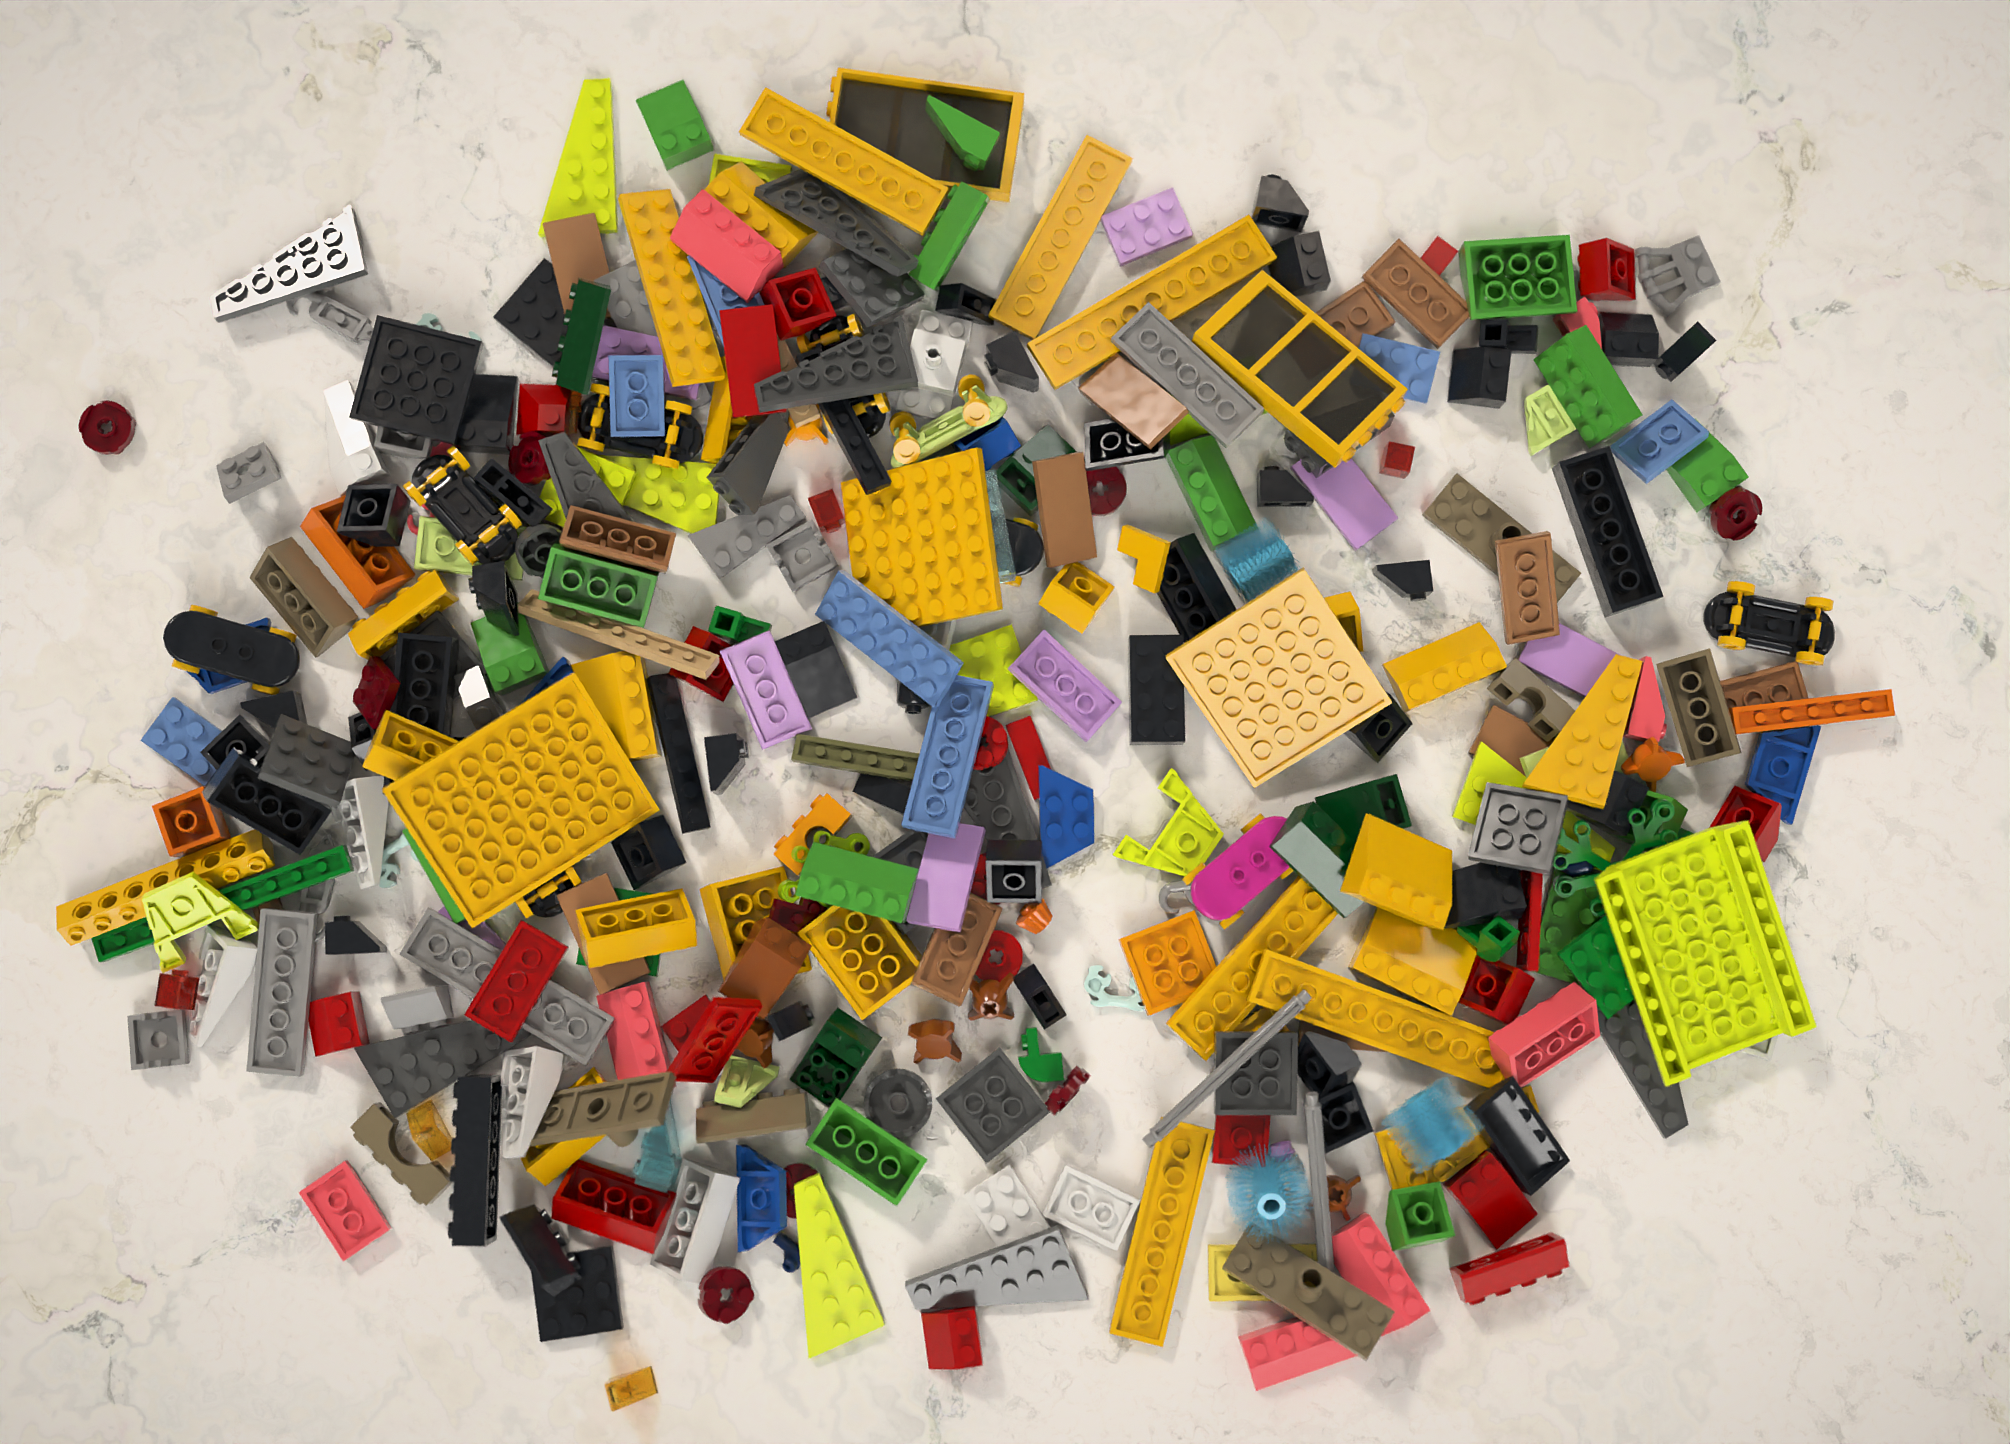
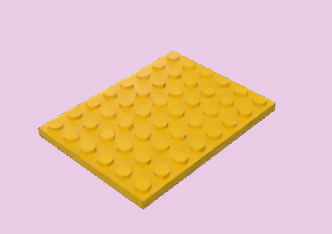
[382,672,660,928]

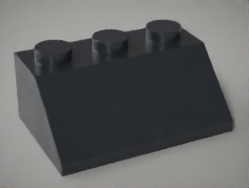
[1084,418,1171,471]
[499,1204,582,1297]

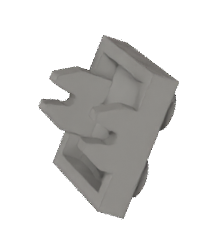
[216,442,282,504]
[766,519,839,592]
[127,1009,189,1070]

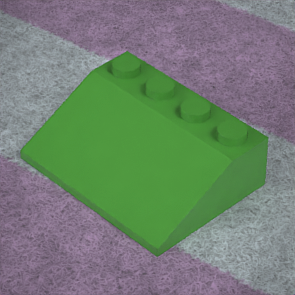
[1458,235,1577,320]

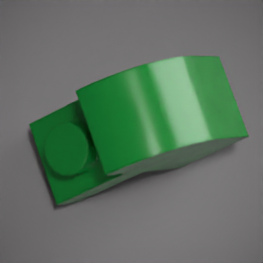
[708,605,772,644]
[1457,915,1520,962]
[1018,1027,1064,1082]

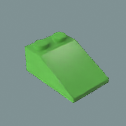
[636,80,714,170]
[925,95,1000,171]
[1666,418,1749,513]
[471,602,549,696]

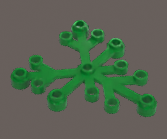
[1553,799,1678,916]

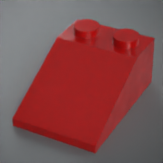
[1443,1150,1538,1249]

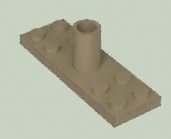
[1422,473,1581,603]
[529,1071,676,1147]
[1222,1221,1395,1361]

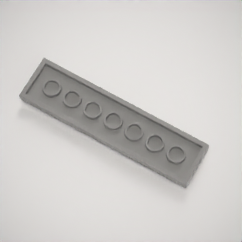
[399,907,615,1066]

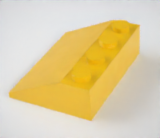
[571,651,662,762]
[1340,814,1452,930]
[699,866,812,980]
[798,905,922,1020]
[1348,907,1477,1016]

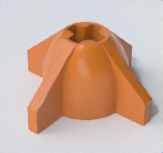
[1621,737,1685,792]

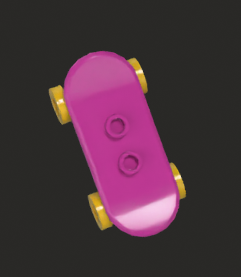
[1182,813,1294,929]

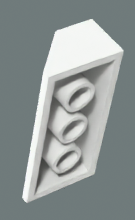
[650,1158,740,1284]

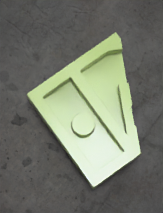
[1524,384,1576,456]
[714,1055,779,1108]

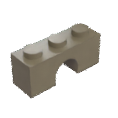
[1487,657,1575,742]

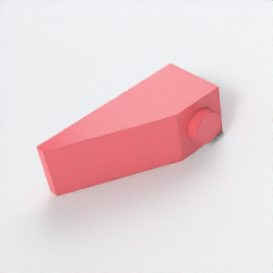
[1552,297,1602,349]
[1623,656,1667,742]

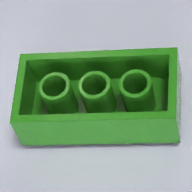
[1533,325,1643,449]
[538,543,659,628]

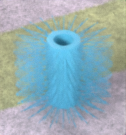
[1215,518,1302,604]
[1381,1076,1484,1174]
[1225,1142,1313,1244]

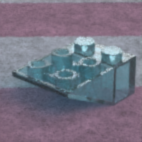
[633,1100,682,1193]

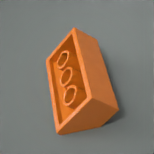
[300,495,416,609]

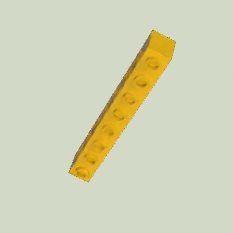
[56,829,275,946]

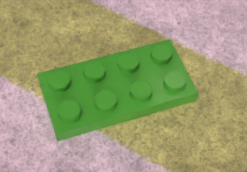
[1531,868,1603,986]

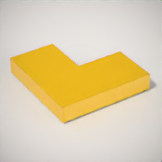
[1117,524,1171,593]

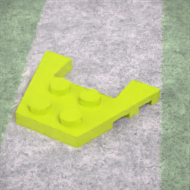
[1112,768,1224,877]
[142,872,259,973]

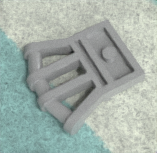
[1635,235,1721,318]

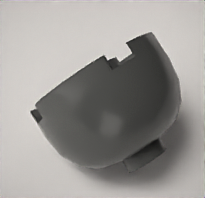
[515,524,562,578]

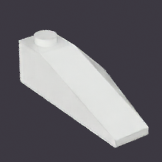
[324,380,390,497]
[331,775,389,889]
[187,925,257,1047]
[501,1046,564,1159]

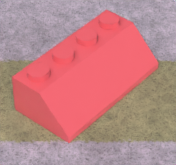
[670,189,784,303]
[596,982,676,1087]
[1488,982,1600,1088]
[1332,1212,1431,1336]
[1238,1317,1357,1391]

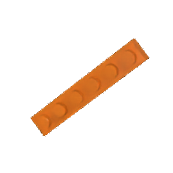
[1729,689,1895,734]

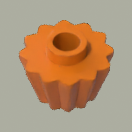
[1016,898,1053,934]

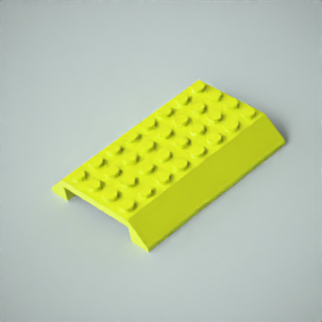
[1594,821,1817,1087]

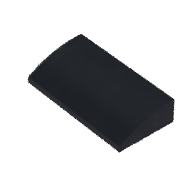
[1464,1076,1570,1196]

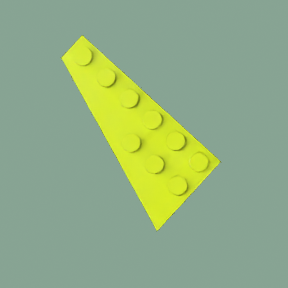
[538,78,618,237]
[600,455,719,534]
[1452,741,1615,872]
[794,1173,885,1359]

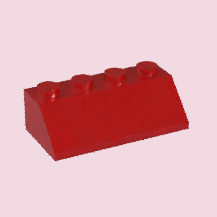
[551,1159,677,1254]
[1449,1232,1569,1305]

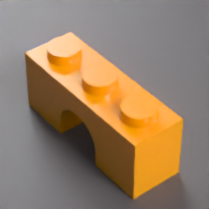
[773,793,853,877]

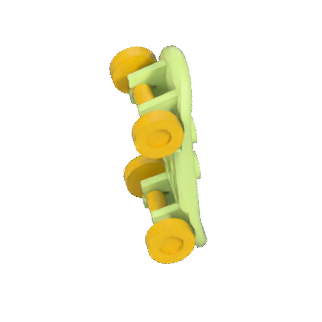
[889,375,1008,469]

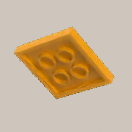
[1118,910,1216,1016]

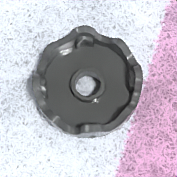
[864,1069,932,1138]

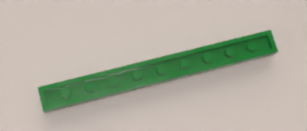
[91,845,354,962]

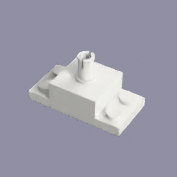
[896,309,973,420]

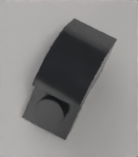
[1479,319,1539,357]

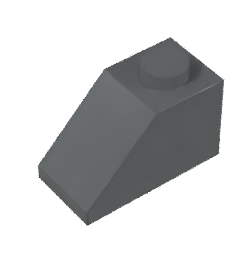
[454,664,502,730]

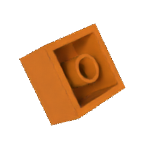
[152,786,231,858]

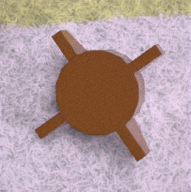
[968,972,1014,1021]
[735,1017,774,1069]
[908,1019,962,1064]
[1304,1175,1361,1221]

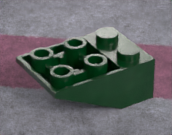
[993,424,1085,517]
[1315,774,1412,842]
[789,1007,883,1107]

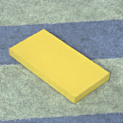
[1208,1244,1318,1301]

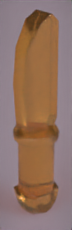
[569,390,582,435]

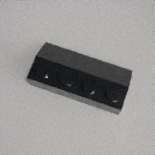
[1157,533,1237,643]

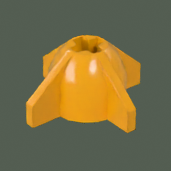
[784,403,829,447]

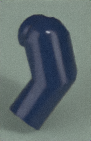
[1555,857,1594,878]
[773,1231,801,1273]

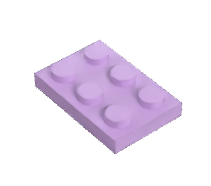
[1101,187,1193,266]

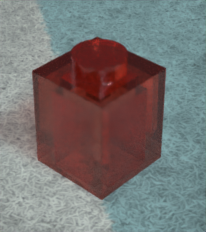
[1379,441,1415,479]
[808,489,845,533]
[154,969,200,1010]

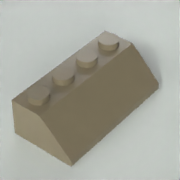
[249,537,358,658]
[1656,648,1742,768]
[696,1088,811,1144]

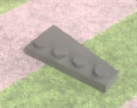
[688,495,806,580]

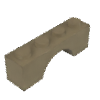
[350,1102,452,1206]

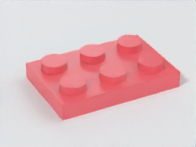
[299,1160,392,1261]

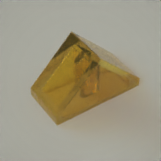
[406,1099,452,1161]
[604,1366,658,1412]

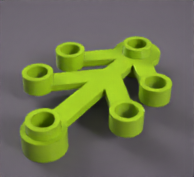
[778,831,870,908]

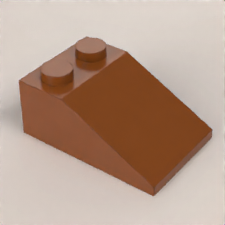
[718,917,812,1020]

